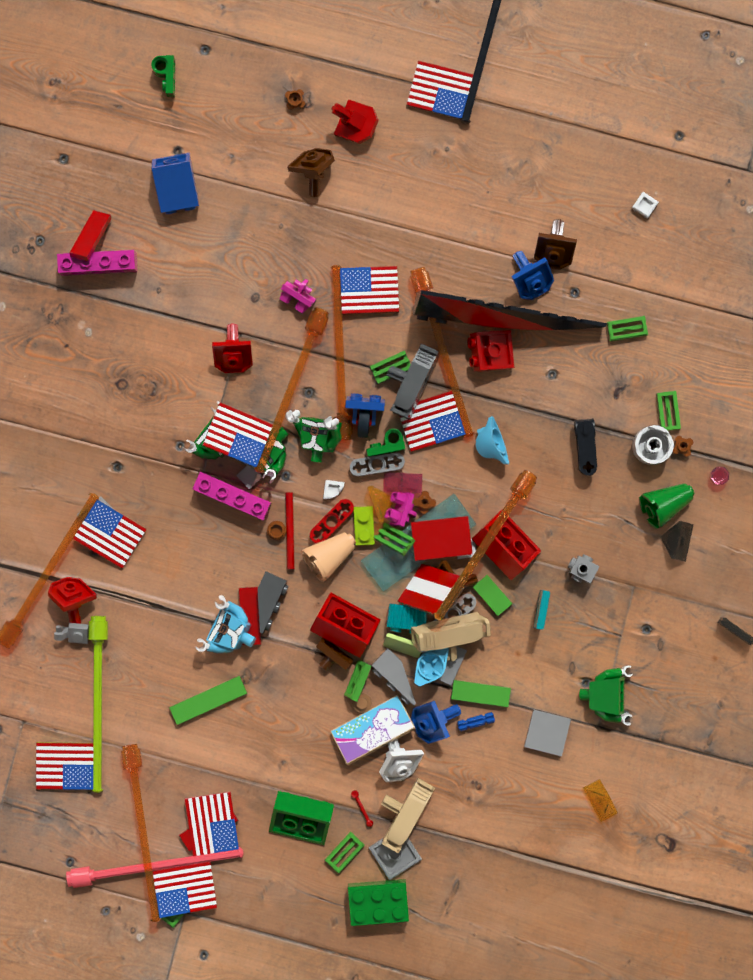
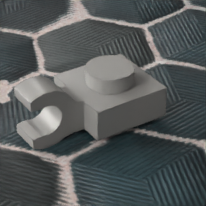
[54,623,89,644]

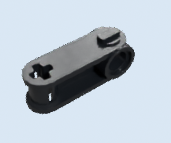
[574,418,597,476]

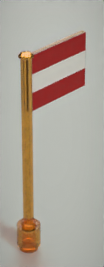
[397,470,537,621]

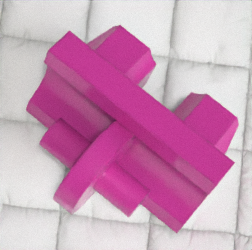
[279,279,316,313]
[384,492,417,527]

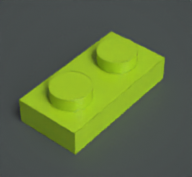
[354,506,375,545]

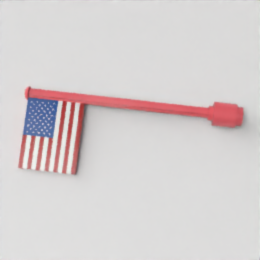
[66,792,244,888]

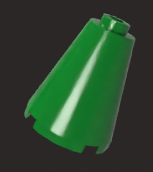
[639,483,695,529]

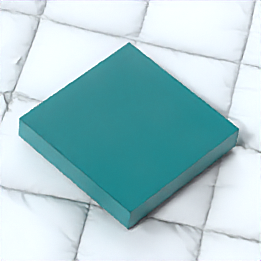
[533,590,550,630]

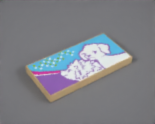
[330,695,416,765]

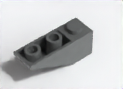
[258,571,289,634]

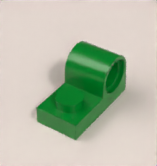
[151,55,176,97]
[366,429,406,457]

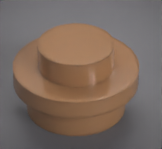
[352,693,372,713]

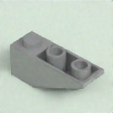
[372,648,416,705]

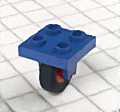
[345,393,385,438]

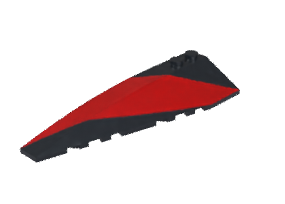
[413,290,607,331]

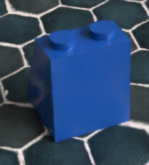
[151,152,199,214]

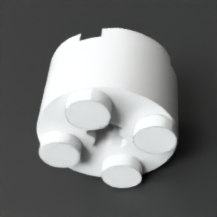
[632,425,674,465]

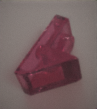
[383,473,422,493]

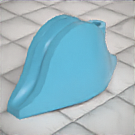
[476,416,509,464]
[414,648,449,687]

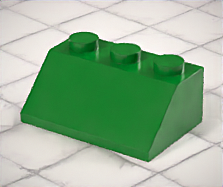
[269,791,334,845]

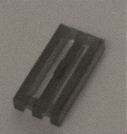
[717,617,753,645]

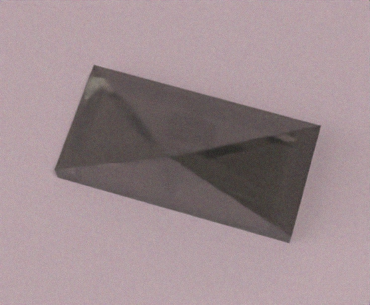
[661,521,694,562]

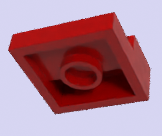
[467,330,515,372]

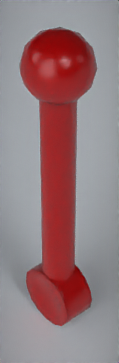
[351,790,373,827]

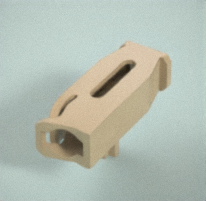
[411,612,491,661]
[381,778,435,854]

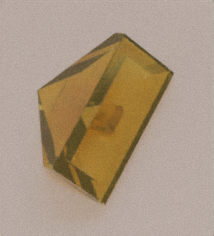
[368,486,393,523]
[583,779,618,822]

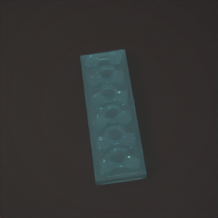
[361,494,476,592]

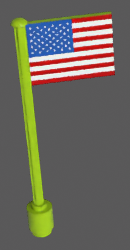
[36,616,108,793]

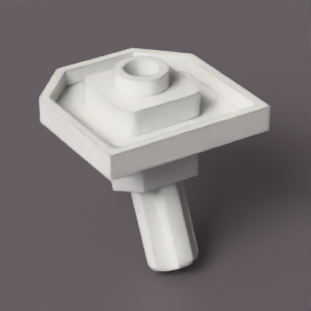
[379,739,424,782]

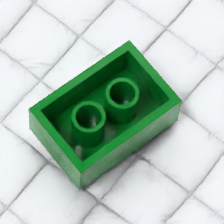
[348,879,409,926]

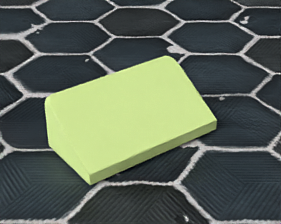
[383,632,421,658]

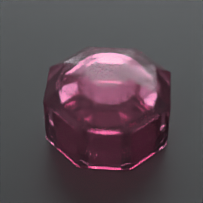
[710,467,729,485]

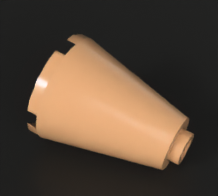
[301,532,356,582]

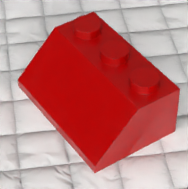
[471,509,541,580]
[310,592,381,658]

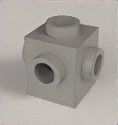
[568,554,600,584]

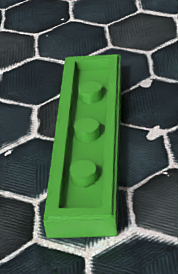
[169,675,247,725]

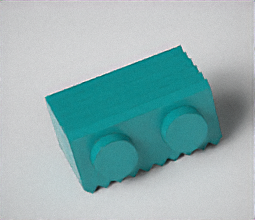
[387,603,427,633]

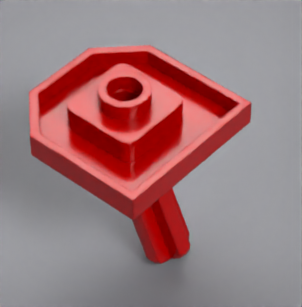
[331,99,379,144]
[212,323,253,373]
[48,577,97,624]

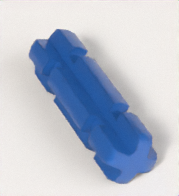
[457,712,495,731]

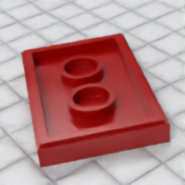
[411,516,472,561]

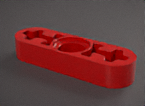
[310,499,354,543]

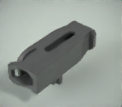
[387,344,439,420]

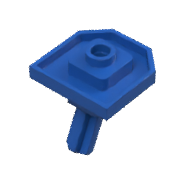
[511,251,554,300]
[411,701,461,744]

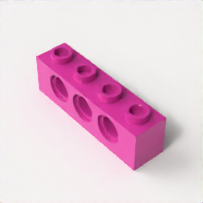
[57,250,137,276]
[193,472,272,520]

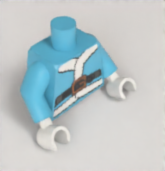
[195,595,256,653]

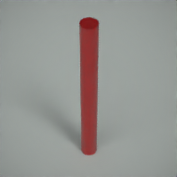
[285,492,295,569]

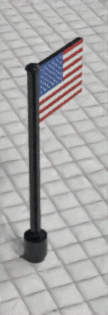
[407,0,501,124]

